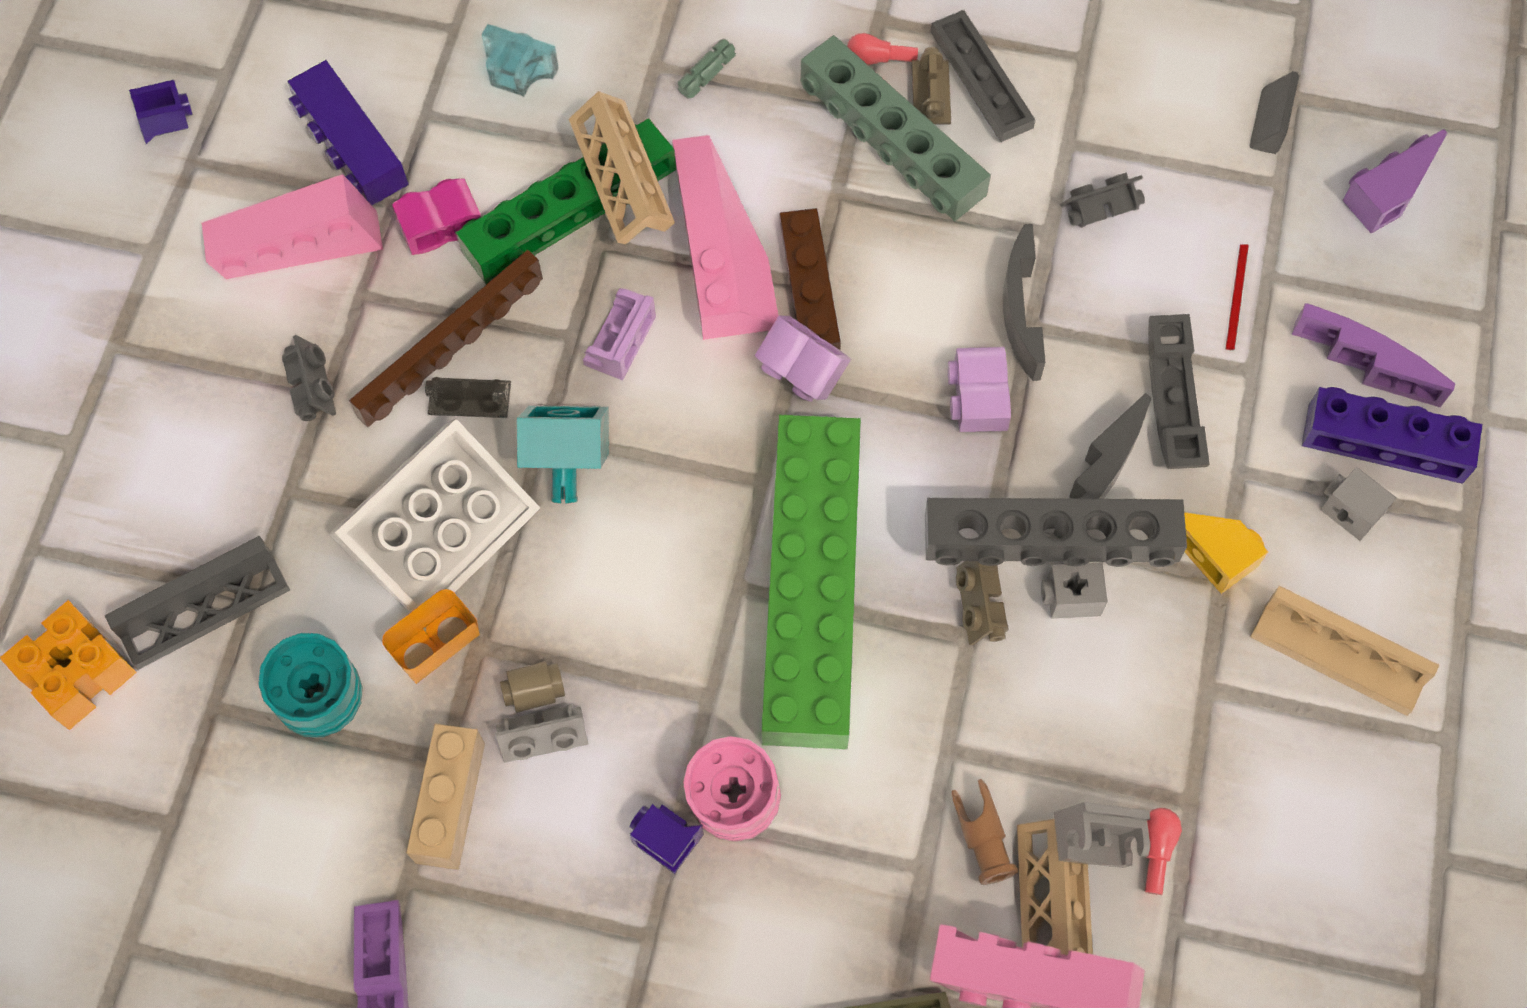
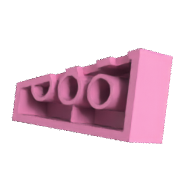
[202,174,383,279]
[930,924,1145,1008]

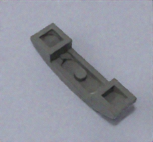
[1003,224,1046,381]
[1148,314,1210,469]

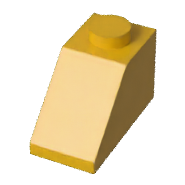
[1184,512,1268,594]

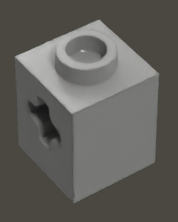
[1321,467,1397,541]
[1041,562,1108,619]

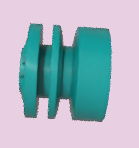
[258,633,363,737]

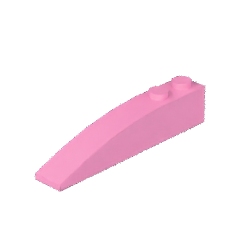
[672,135,778,340]

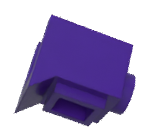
[129,80,193,144]
[629,804,704,874]

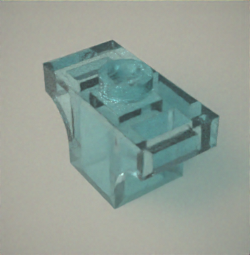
[481,24,559,97]

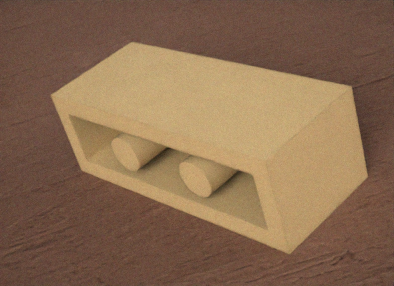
[406,724,485,870]

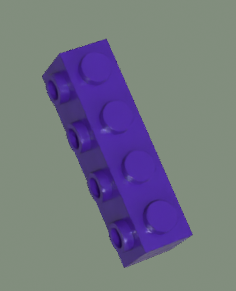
[287,60,409,206]
[1302,387,1483,484]

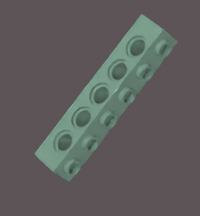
[800,35,991,222]

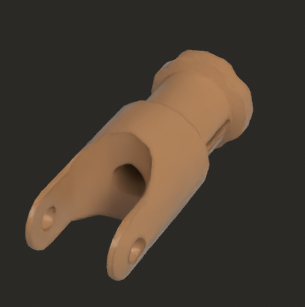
[951,779,1018,885]

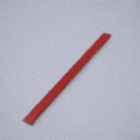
[1226,244,1249,350]

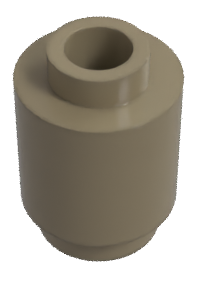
[500,661,565,713]

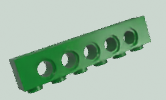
[456,118,676,284]

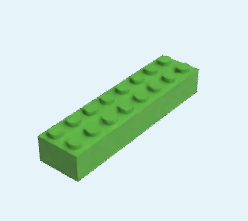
[762,415,861,749]

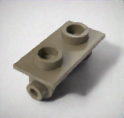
[912,47,951,124]
[956,561,1009,646]

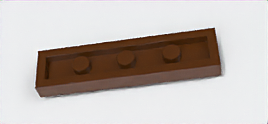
[779,208,841,350]

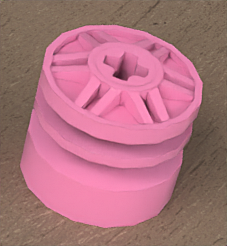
[683,736,781,842]

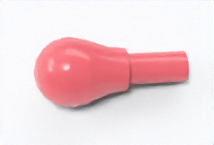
[847,33,918,66]
[1145,808,1182,895]

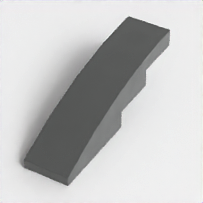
[1053,393,1152,539]

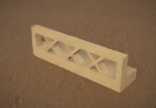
[569,91,675,245]
[1250,586,1439,716]
[1017,819,1093,955]

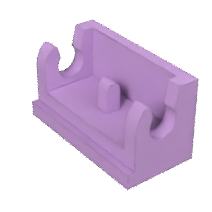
[583,288,656,380]

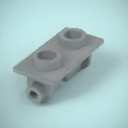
[496,704,589,763]

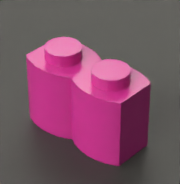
[392,178,481,255]

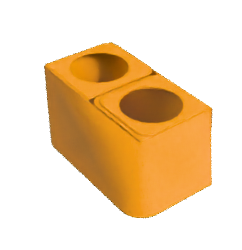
[382,589,480,684]

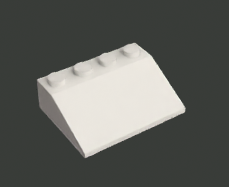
[329,419,540,612]

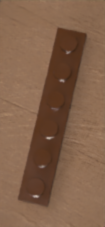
[349,250,543,428]

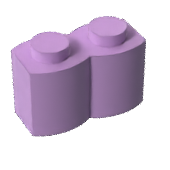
[755,315,851,402]
[948,347,1011,432]

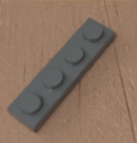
[931,10,1035,142]

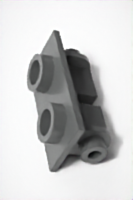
[1060,173,1145,228]
[282,335,336,421]

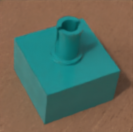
[517,406,609,503]

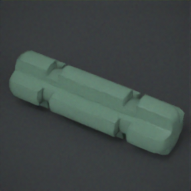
[677,39,736,99]

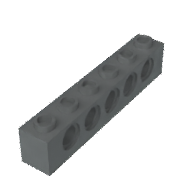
[925,498,1187,567]

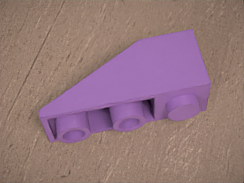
[1343,129,1447,234]

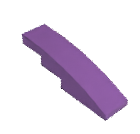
[1292,303,1455,408]
[354,900,409,1008]

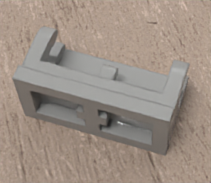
[1054,802,1150,868]

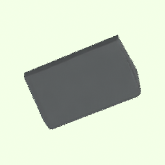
[1250,71,1299,155]

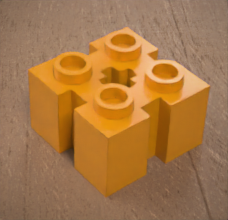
[0,600,137,730]

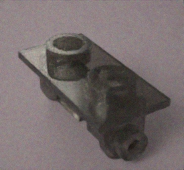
[425,377,511,418]

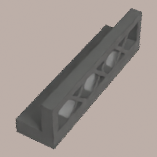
[104,535,290,670]

